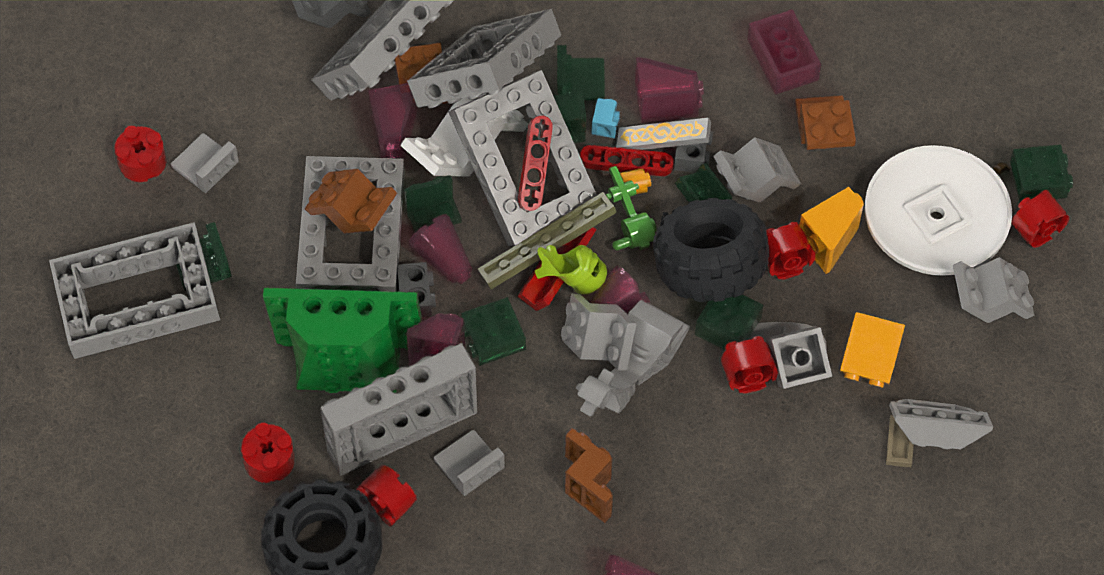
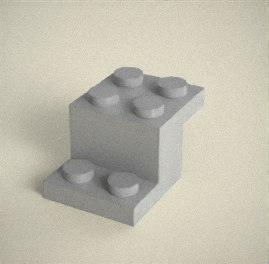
[714,137,801,202]
[953,257,1035,323]
[561,294,637,370]

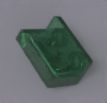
[675,163,732,202]

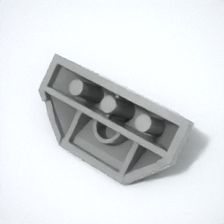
[889,399,993,449]

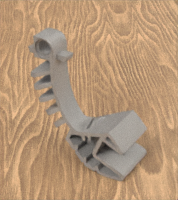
[576,300,690,417]

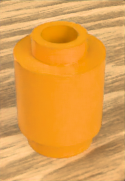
[620,169,651,194]

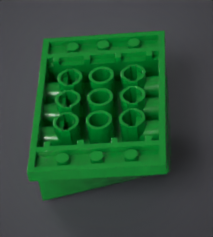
[263,288,426,393]

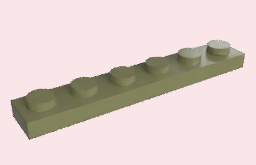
[478,192,617,289]

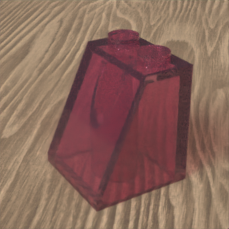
[635,57,704,123]
[368,83,418,159]

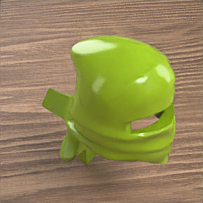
[535,245,607,295]

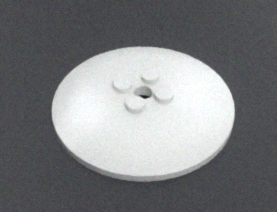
[865,146,1012,275]

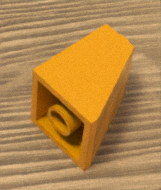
[799,187,864,274]
[840,312,905,388]

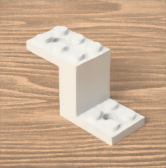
[400,93,529,177]

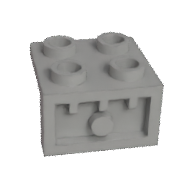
[171,134,239,193]
[434,430,505,496]

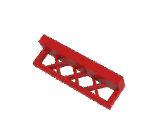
[518,227,597,311]

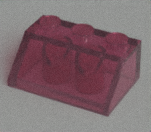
[406,313,466,367]

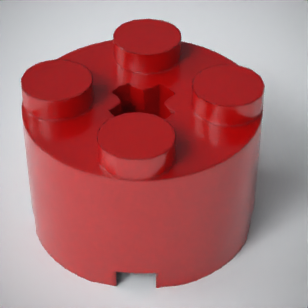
[115,126,166,182]
[1011,190,1069,248]
[766,222,816,280]
[721,336,778,393]
[241,423,295,483]
[356,465,417,527]

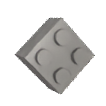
[767,326,832,389]

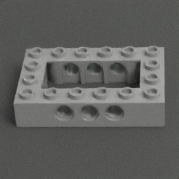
[311,0,454,100]
[407,9,561,108]
[448,70,597,246]
[296,156,405,292]
[49,222,220,359]
[320,343,477,476]

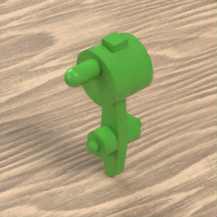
[606,166,657,250]

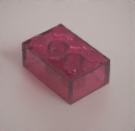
[747,9,821,95]

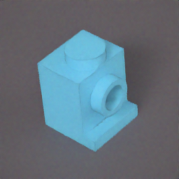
[592,98,620,138]

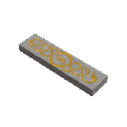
[616,118,711,150]

